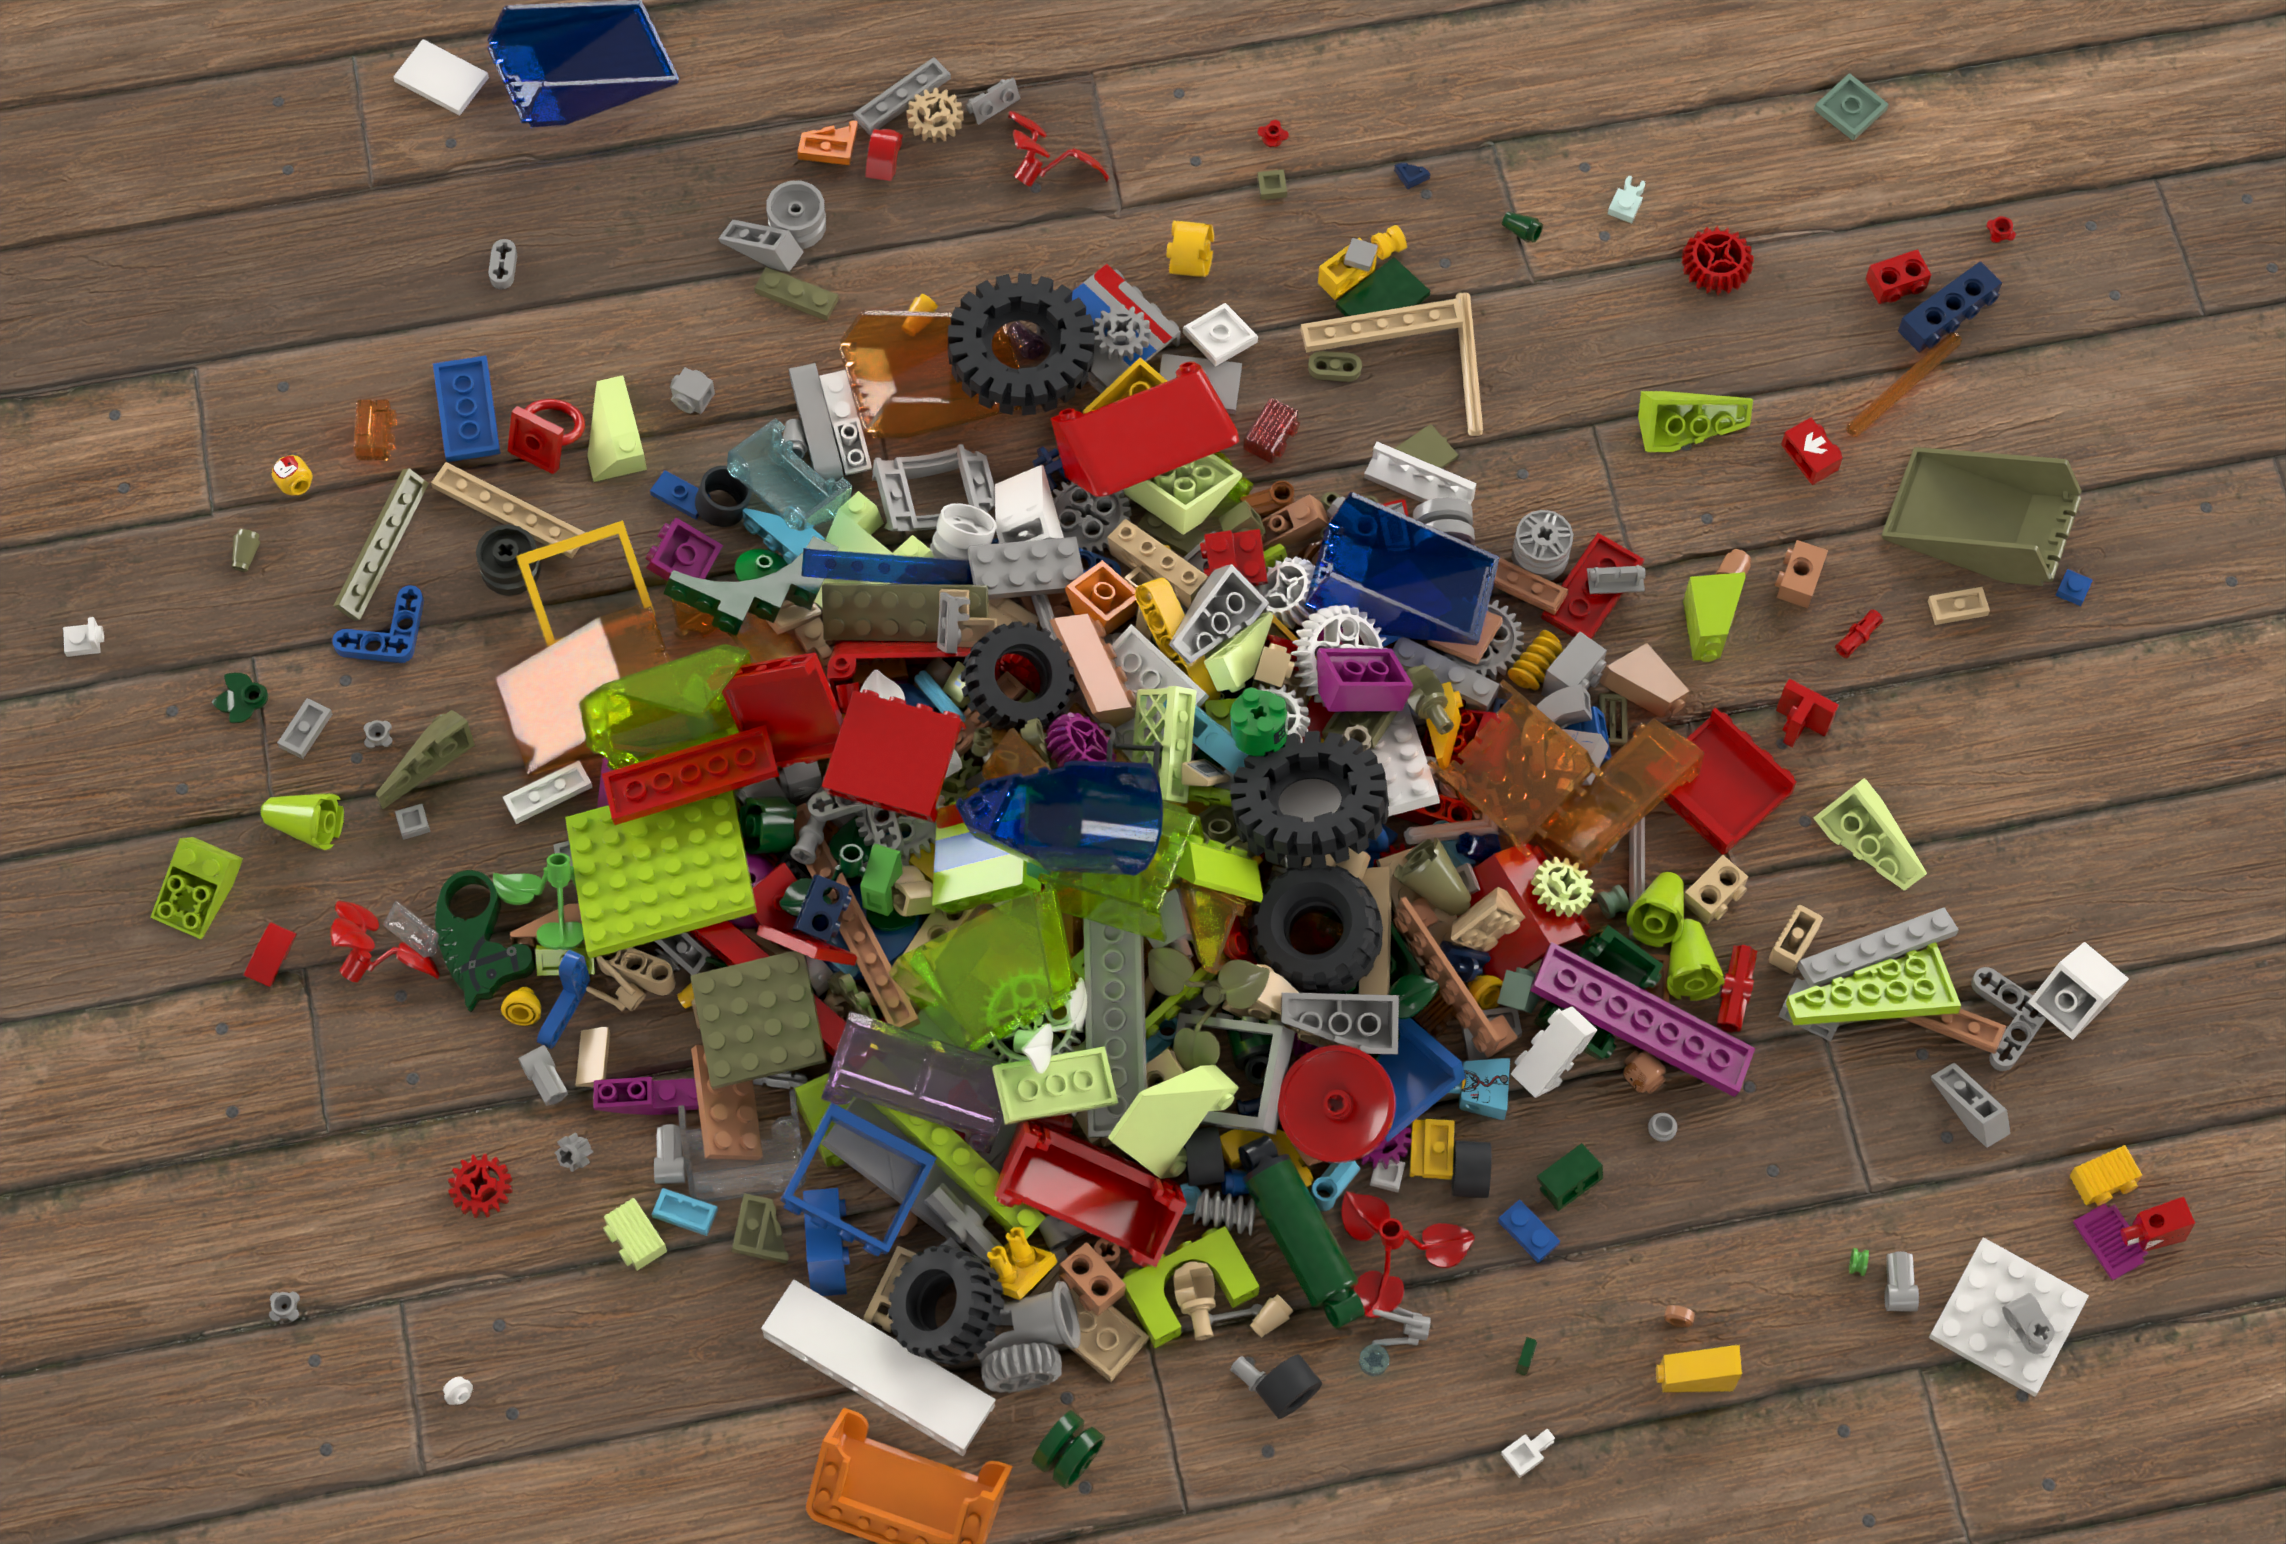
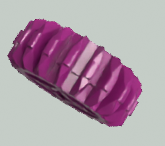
[1045,712,1117,786]

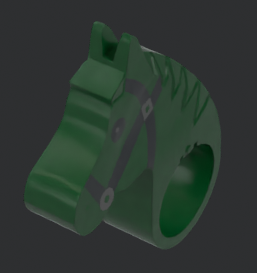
[435,870,536,1012]

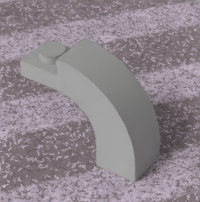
[1521,684,1592,782]

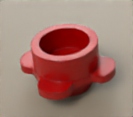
[1258,120,1289,147]
[1986,216,2016,243]

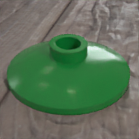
[735,549,788,581]

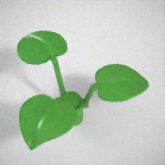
[493,853,584,950]

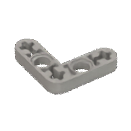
[808,791,904,852]
[1971,967,2046,1071]

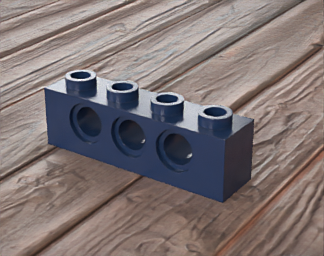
[1898,261,2002,353]

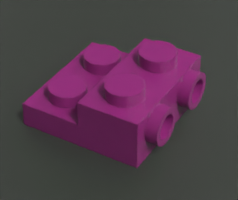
[645,517,723,581]

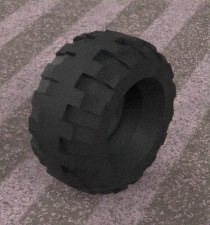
[1248,864,1383,994]

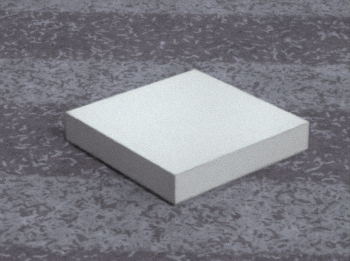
[1183,303,1258,367]

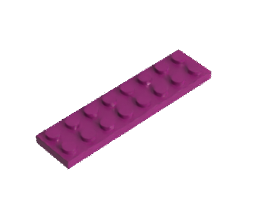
[1530,942,1755,1097]

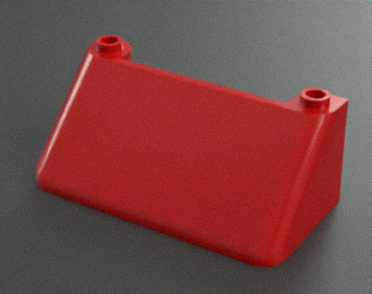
[1051,361,1239,497]
[827,640,1000,713]
[994,1119,1187,1267]

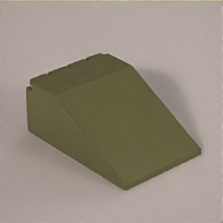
[1881,447,2082,586]

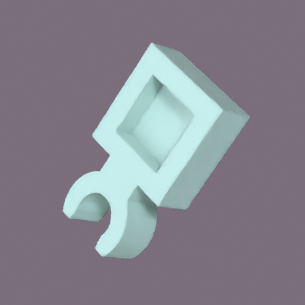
[1608,176,1645,223]

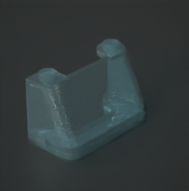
[727,418,852,531]

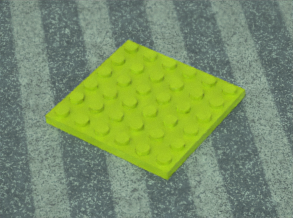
[565,790,757,959]

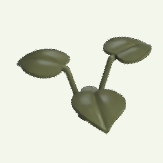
[1148,947,1270,1072]

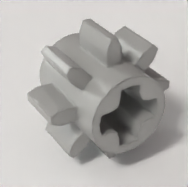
[554,1133,593,1172]

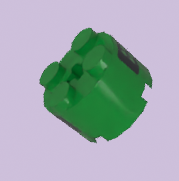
[1230,688,1288,756]

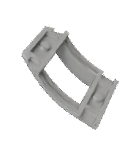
[872,444,995,531]

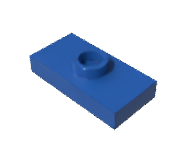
[650,470,711,520]

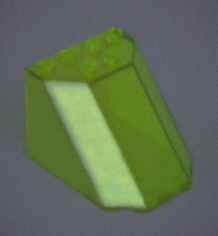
[578,644,751,800]

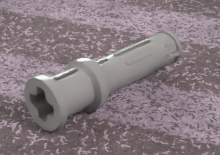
[791,788,835,864]

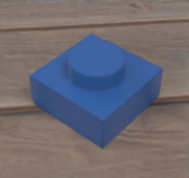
[2055,569,2093,606]

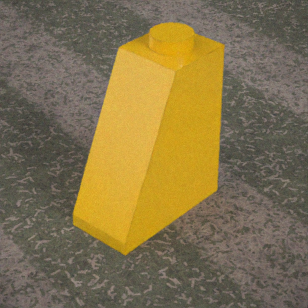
[1656,1345,1742,1392]

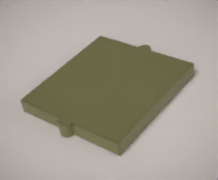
[1394,424,1459,469]

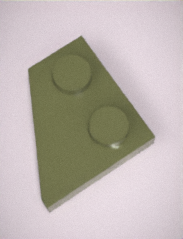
[731,1193,789,1264]

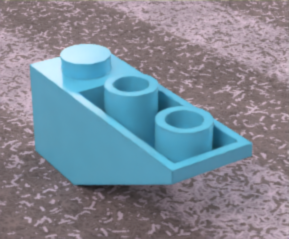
[742,508,825,564]

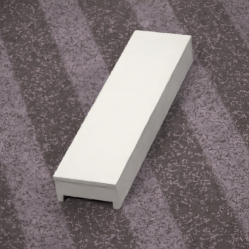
[761,1280,996,1456]

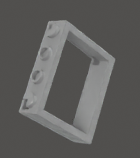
[1172,1010,1295,1135]

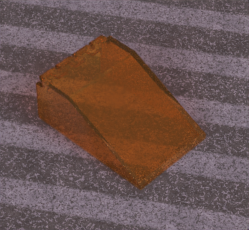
[838,310,1021,438]
[496,605,688,776]

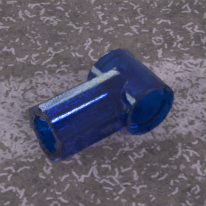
[1455,832,1502,863]

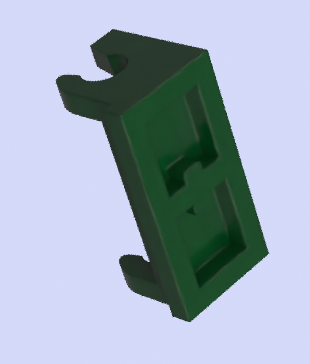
[1537,1143,1603,1211]

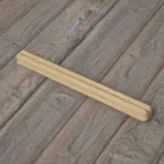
[1456,293,1483,436]

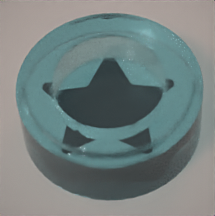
[1359,1345,1389,1376]

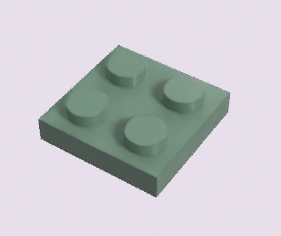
[1814,73,1889,141]

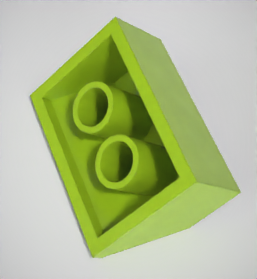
[1162,833,1263,902]

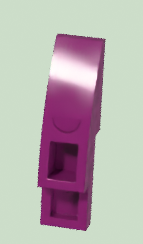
[593,1077,699,1115]

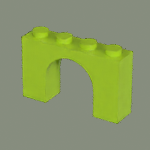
[1121,1226,1260,1348]

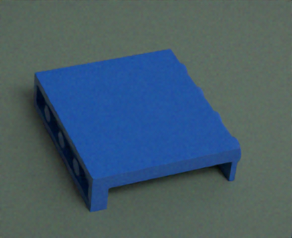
[1378,1018,1466,1142]

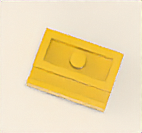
[1409,1118,1455,1180]

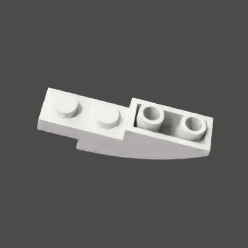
[819,370,872,476]

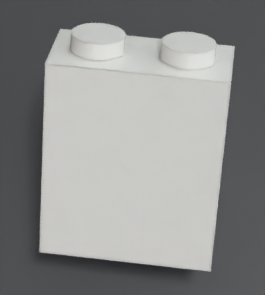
[2028,942,2129,1040]

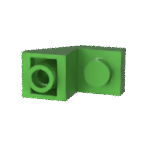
[860,844,903,916]

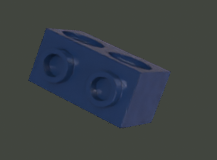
[793,875,852,942]

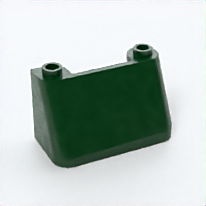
[1534,925,1663,1060]

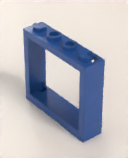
[780,1103,937,1256]

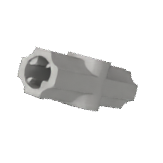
[924,1183,1002,1262]

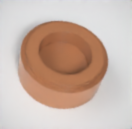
[1664,1305,1695,1327]

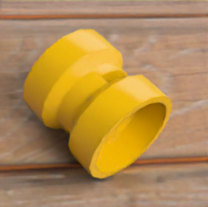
[1371,225,1407,260]

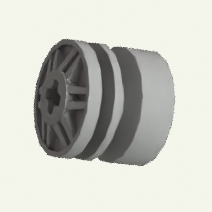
[1511,510,1573,581]

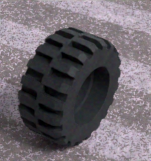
[961,621,1074,734]
[888,1245,1004,1365]

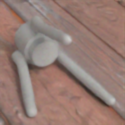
[1372,1307,1430,1346]

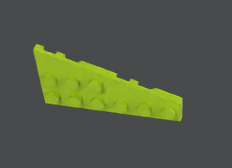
[1786,942,1961,1025]

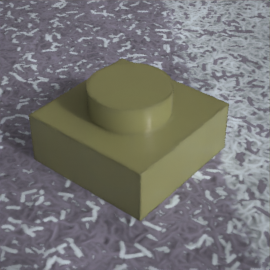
[1257,169,1287,200]

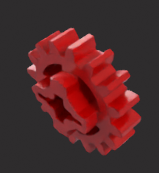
[999,654,1040,693]
[448,1154,513,1218]

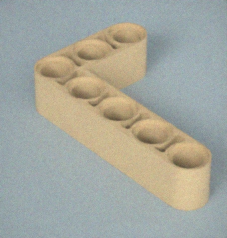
[597,946,676,995]

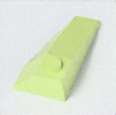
[587,376,647,482]
[1813,778,1927,891]

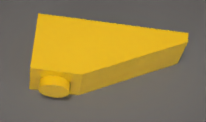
[1426,682,1464,773]

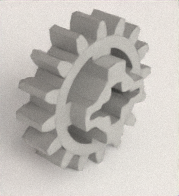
[1093,304,1151,362]

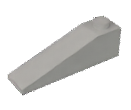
[1169,564,1269,664]
[1281,993,1399,1054]

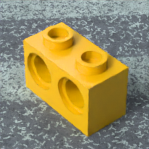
[1318,237,1377,300]

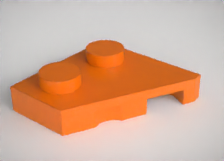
[797,121,858,165]

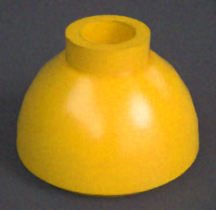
[1468,975,1503,1010]
[501,987,541,1026]

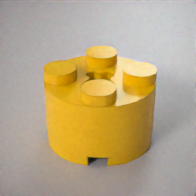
[1166,221,1214,277]

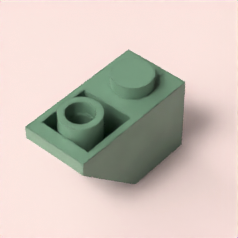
[1497,967,1541,1013]

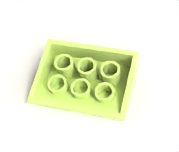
[1123,454,1242,535]

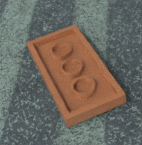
[691,1045,763,1160]

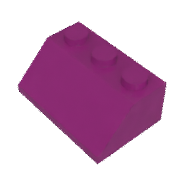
[1317,648,1414,712]

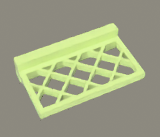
[1128,686,1197,804]

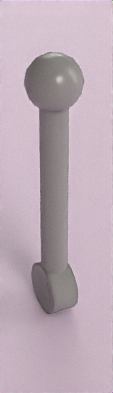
[1209,1304,1262,1323]

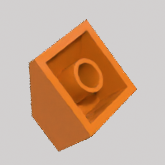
[1065,560,1138,638]

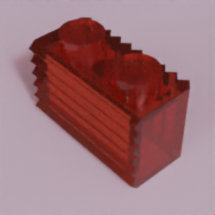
[1243,398,1300,463]

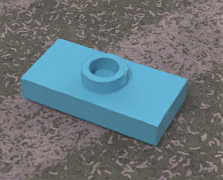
[652,1188,718,1236]

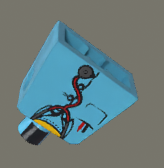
[1448,1058,1510,1120]

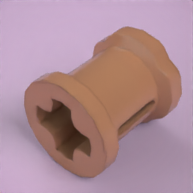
[1094,1238,1120,1270]

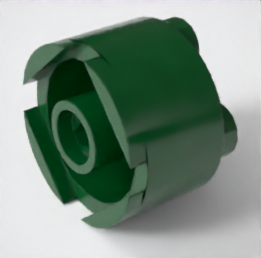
[739,796,797,854]

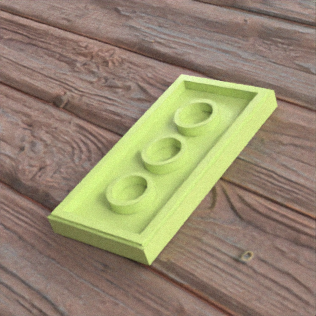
[992,1047,1118,1125]

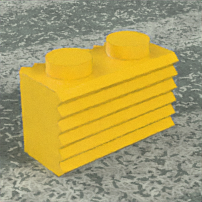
[2070,1145,2143,1206]

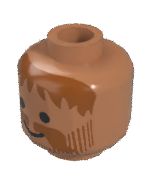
[1623,1051,1666,1094]

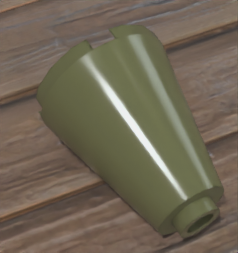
[1394,837,1471,916]

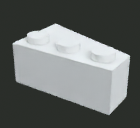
[1511,1007,1597,1098]

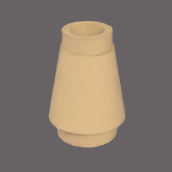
[1249,1294,1293,1338]

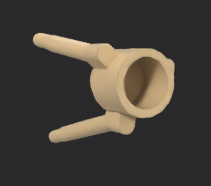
[586,955,646,1011]

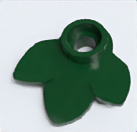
[212,673,268,723]

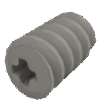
[1193,1189,1257,1236]

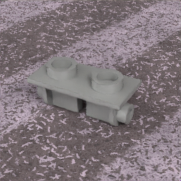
[965,78,1021,125]
[1587,565,1645,594]

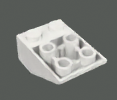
[995,465,1064,543]

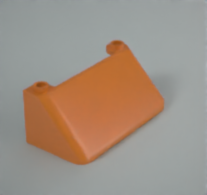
[806,1408,1013,1544]

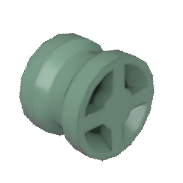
[1597,885,1630,919]

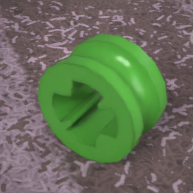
[1849,1248,1869,1276]

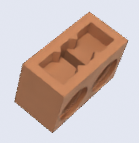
[1059,1242,1126,1316]

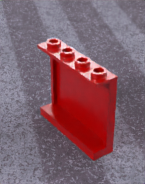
[707,652,843,768]
[821,689,966,823]
[1643,708,1797,855]

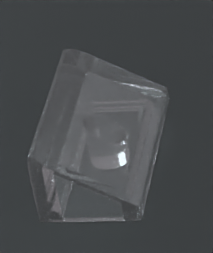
[383,901,438,957]

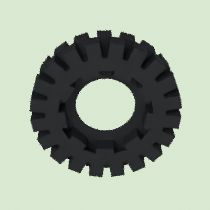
[948,273,1095,415]
[1230,731,1389,869]

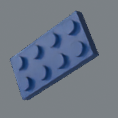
[433,356,501,462]

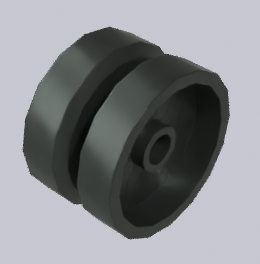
[476,524,541,596]

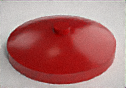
[1278,1045,1396,1163]

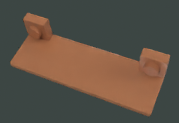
[1393,897,1518,1058]

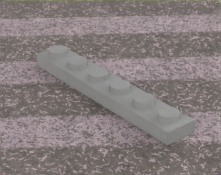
[1797,908,1959,988]

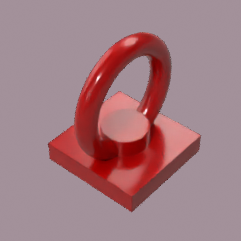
[507,399,585,475]

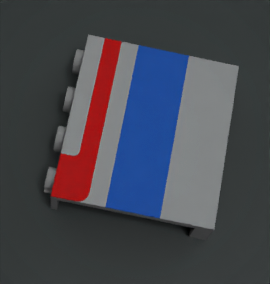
[1037,264,1180,394]

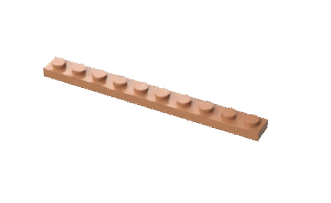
[794,803,921,1036]

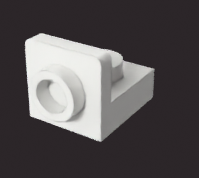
[63,617,104,657]

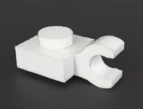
[1501,1429,1555,1478]

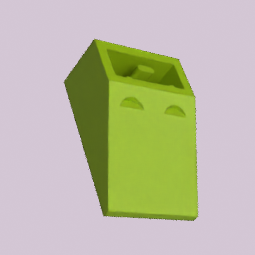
[150,837,243,939]

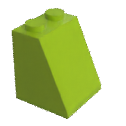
[1683,572,1746,662]
[795,1064,859,1167]

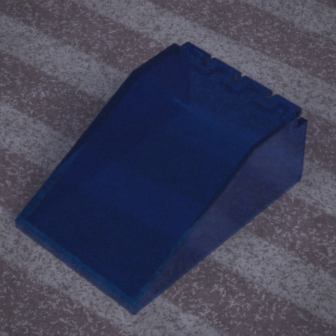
[487,0,680,127]
[1305,492,1500,646]

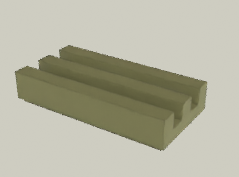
[1598,693,1628,749]

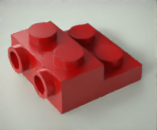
[1200,529,1268,586]

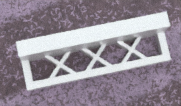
[1364,442,1476,505]

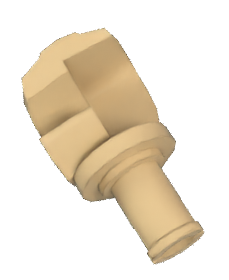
[1173,1262,1216,1340]

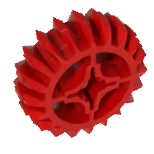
[1681,225,1754,295]

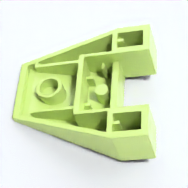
[815,491,938,609]
[1204,612,1273,692]
[1108,1065,1239,1179]

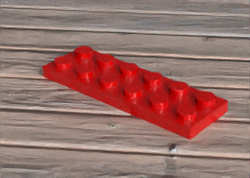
[602,725,780,825]

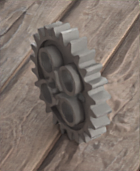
[1053,481,1132,558]
[1437,596,1524,680]
[855,796,946,861]

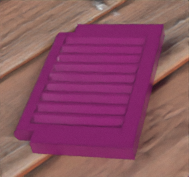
[2072,1203,2148,1281]

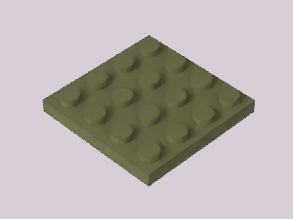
[690,951,827,1089]

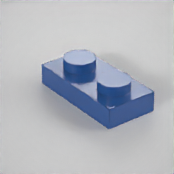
[1497,1199,1560,1263]

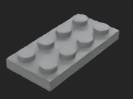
[967,537,1084,599]

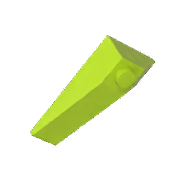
[1638,391,1753,452]

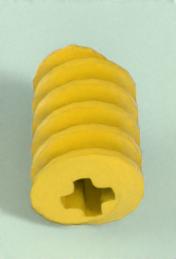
[1508,630,1563,691]

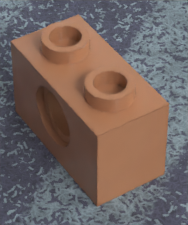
[1775,540,1828,608]

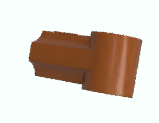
[1240,481,1294,517]

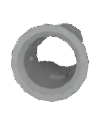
[976,1281,1081,1363]

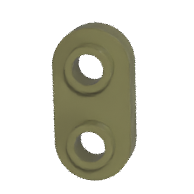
[1308,351,1362,382]

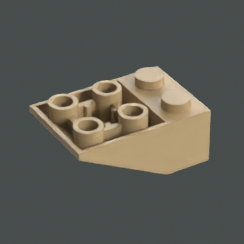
[1451,887,1526,951]

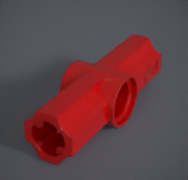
[1716,945,1758,1033]

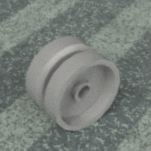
[767,181,826,249]
[1413,497,1475,559]

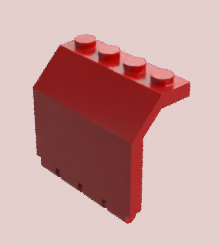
[1456,842,1591,981]

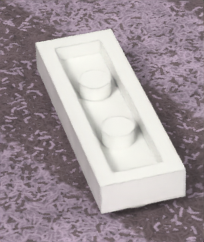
[503,761,593,824]

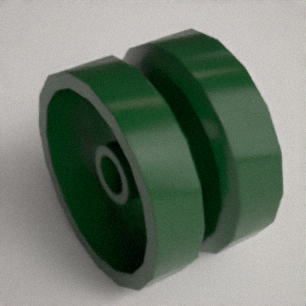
[1031,1410,1106,1489]

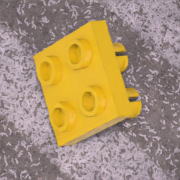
[987,1227,1058,1300]

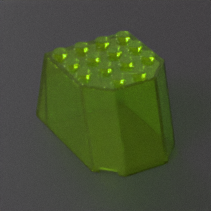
[888,882,1076,1054]

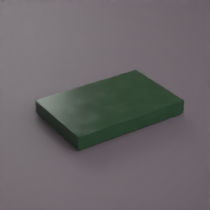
[1336,257,1431,317]

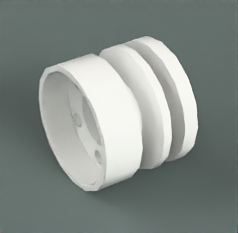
[929,503,997,574]

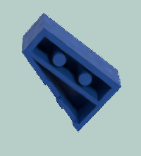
[803,1188,850,1296]

